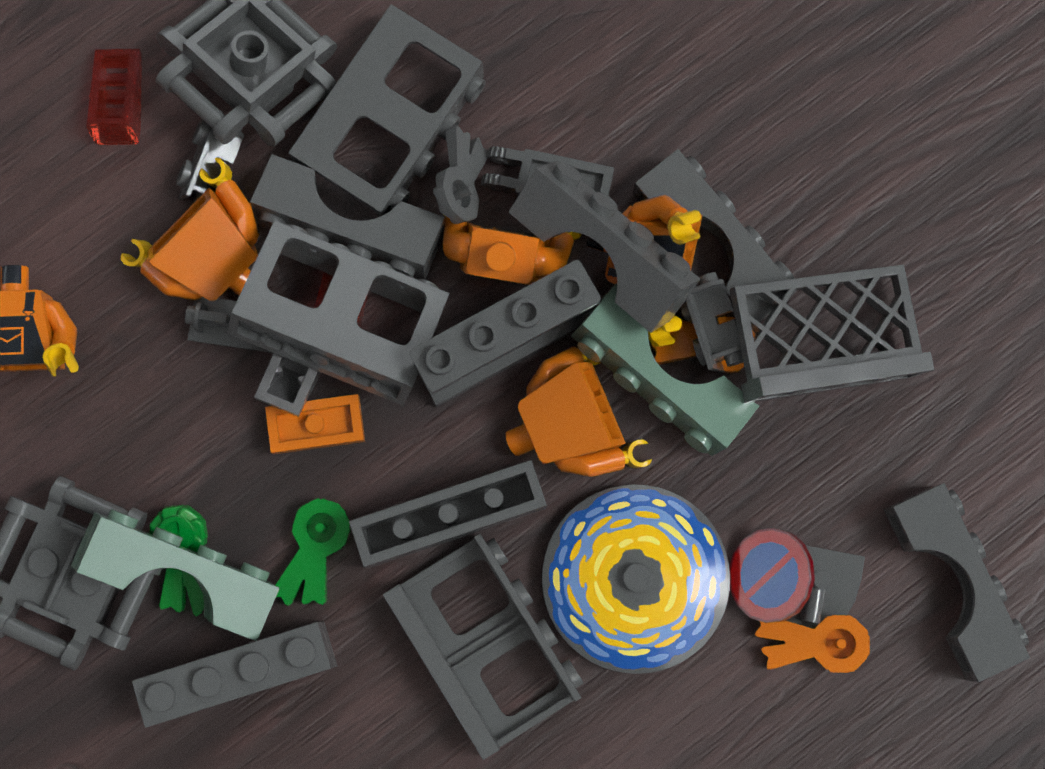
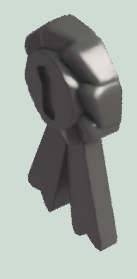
[433,126,488,224]

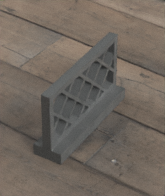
[729,264,934,403]

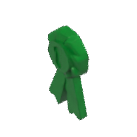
[276,498,351,606]
[149,504,208,616]

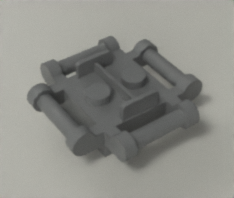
[155,0,337,147]
[0,476,162,671]

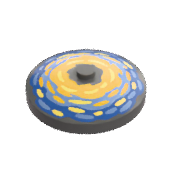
[542,484,730,674]

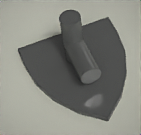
[786,545,865,629]

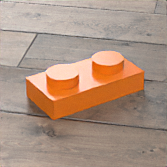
[265,394,365,455]

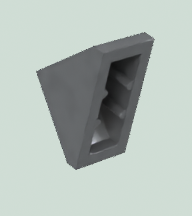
[254,353,321,417]

